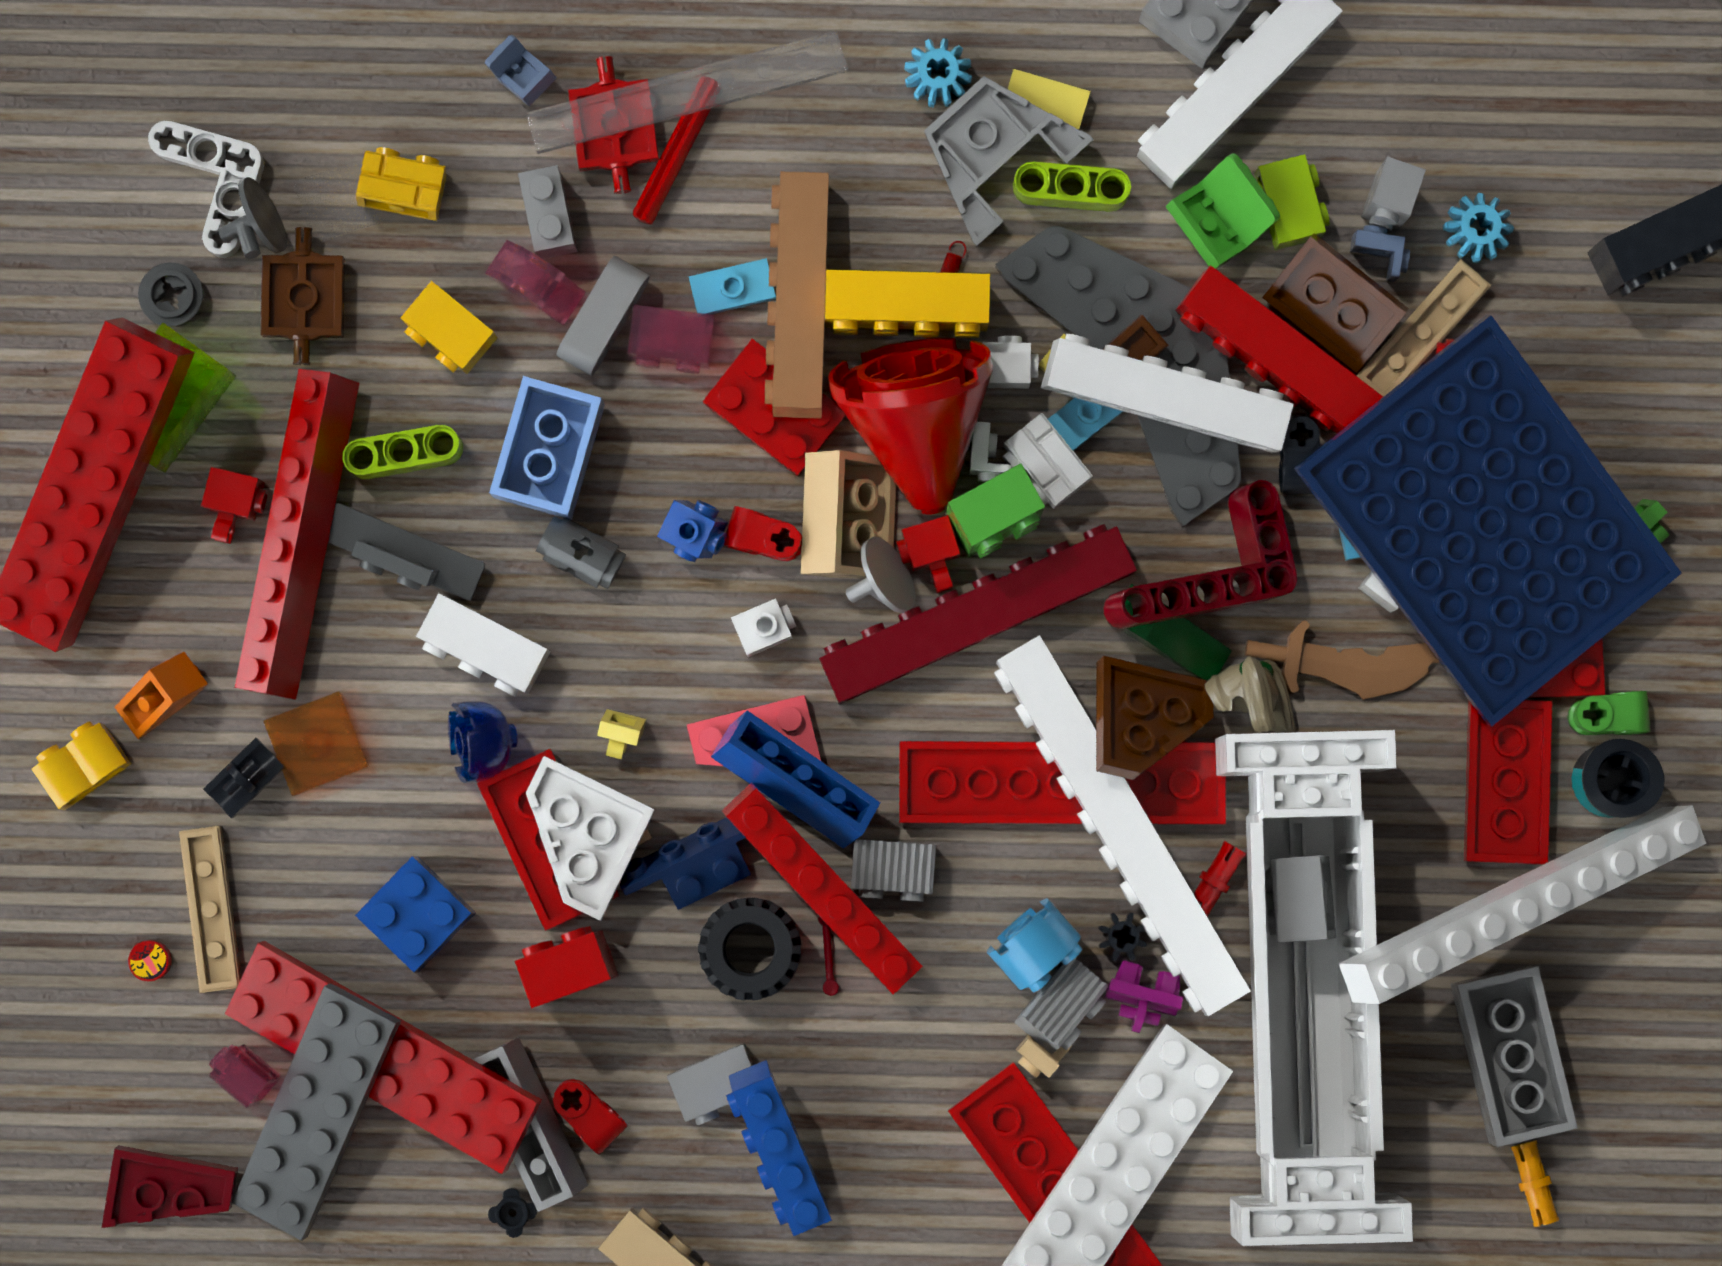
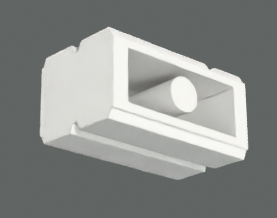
[1002,413,1093,509]

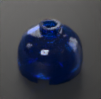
[448,701,518,783]

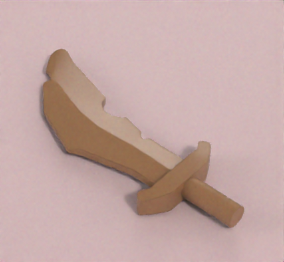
[1244,620,1440,700]

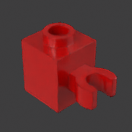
[201,467,268,544]
[896,515,960,593]

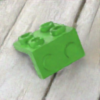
[1165,153,1280,269]

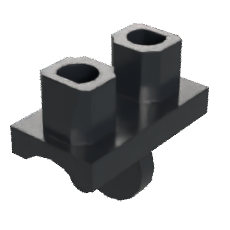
[203,738,286,818]

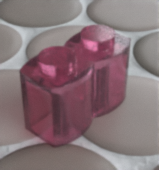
[209,1044,282,1109]

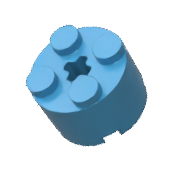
[987,898,1082,993]

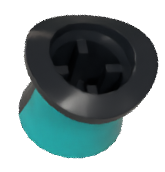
[1571,739,1665,818]

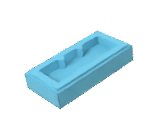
[689,258,776,318]
[1048,398,1124,451]

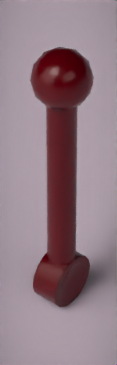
[818,915,839,996]

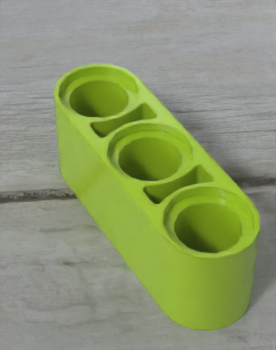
[1013,162,1131,212]
[342,425,463,479]

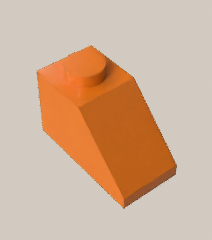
[114,652,208,739]

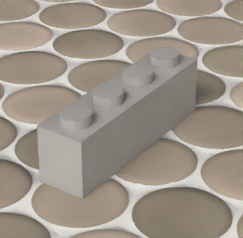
[472,1037,588,1212]

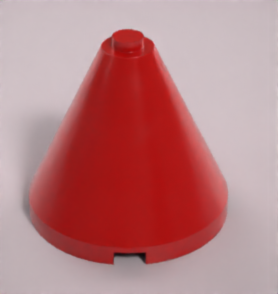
[828,338,993,515]

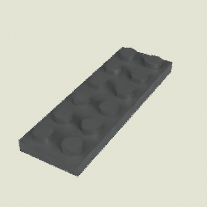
[232,983,402,1241]

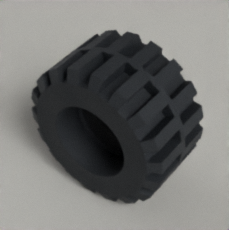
[698,897,802,1001]

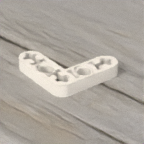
[148,121,264,258]

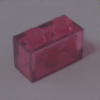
[627,305,716,374]

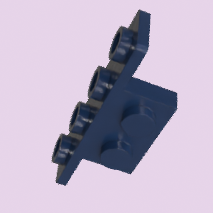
[619,817,751,910]

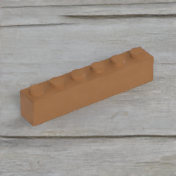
[765,171,829,418]

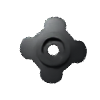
[488,1188,537,1238]

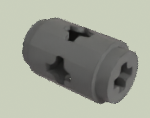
[536,516,626,589]

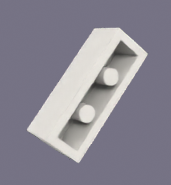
[416,593,551,697]

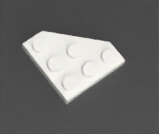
[526,756,655,921]

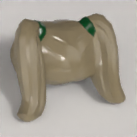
[1204,656,1296,733]

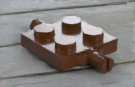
[261,227,345,365]

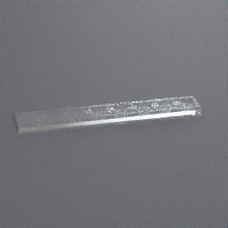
[526,31,848,154]

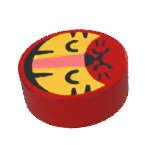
[128,940,172,981]

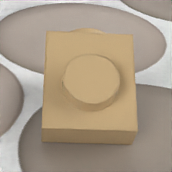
[1016,1035,1072,1078]

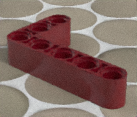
[1104,480,1297,629]

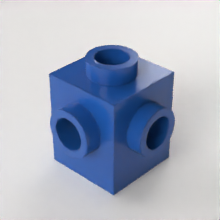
[657,500,728,562]

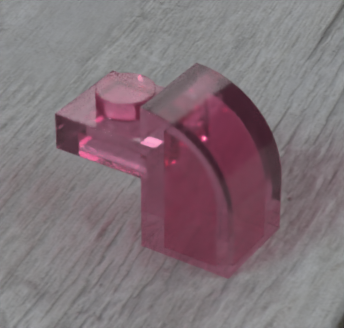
[485,240,585,325]

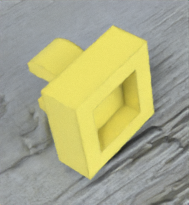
[597,709,646,760]

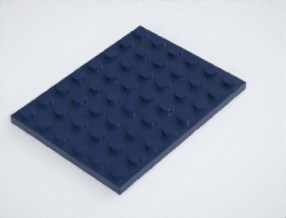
[1294,315,1682,726]

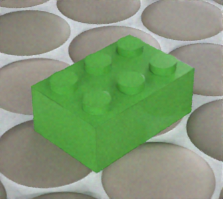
[946,463,1045,559]

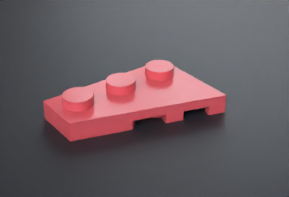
[687,695,821,767]

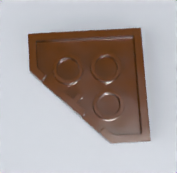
[1096,655,1214,780]

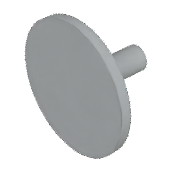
[846,537,916,613]

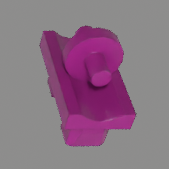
[1104,961,1184,1033]

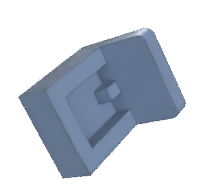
[485,35,557,107]
[1350,225,1410,282]

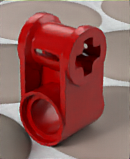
[724,506,802,562]
[553,1079,628,1155]

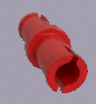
[1193,840,1247,917]

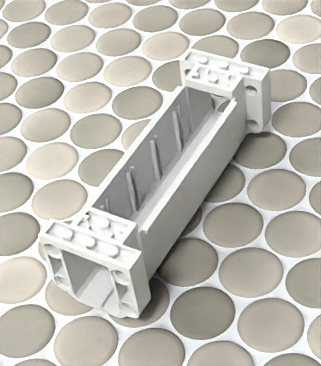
[1215,730,1413,1246]

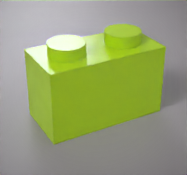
[1254,154,1330,250]

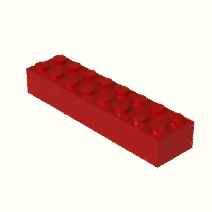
[0,317,195,652]

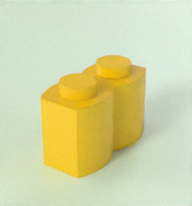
[31,721,132,810]

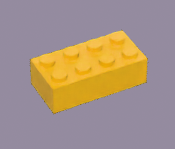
[825,270,990,338]

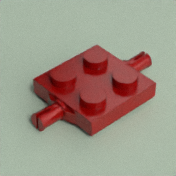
[568,56,659,194]

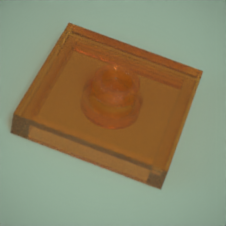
[263,691,370,797]

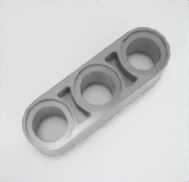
[556,256,650,376]

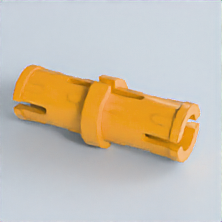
[1511,1140,1559,1227]

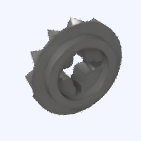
[138,262,204,328]

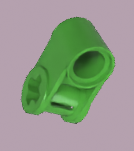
[1567,691,1650,735]

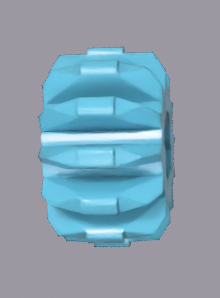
[904,38,972,108]
[1443,193,1514,263]

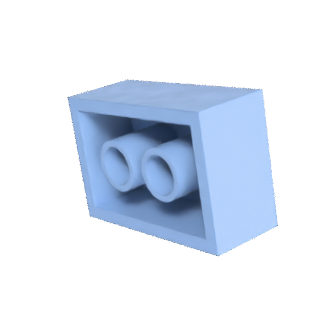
[489,376,605,520]

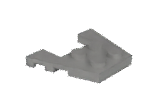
[924,76,1094,247]

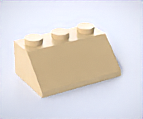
[801,450,896,579]

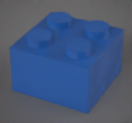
[355,856,476,972]

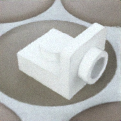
[970,422,1012,483]

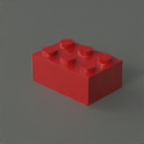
[514,926,619,1009]

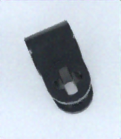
[1279,416,1320,495]

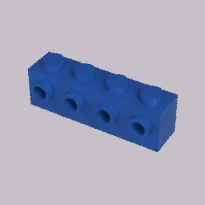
[711,710,881,849]
[726,1060,832,1236]

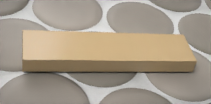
[1357,259,1491,397]
[179,826,241,993]

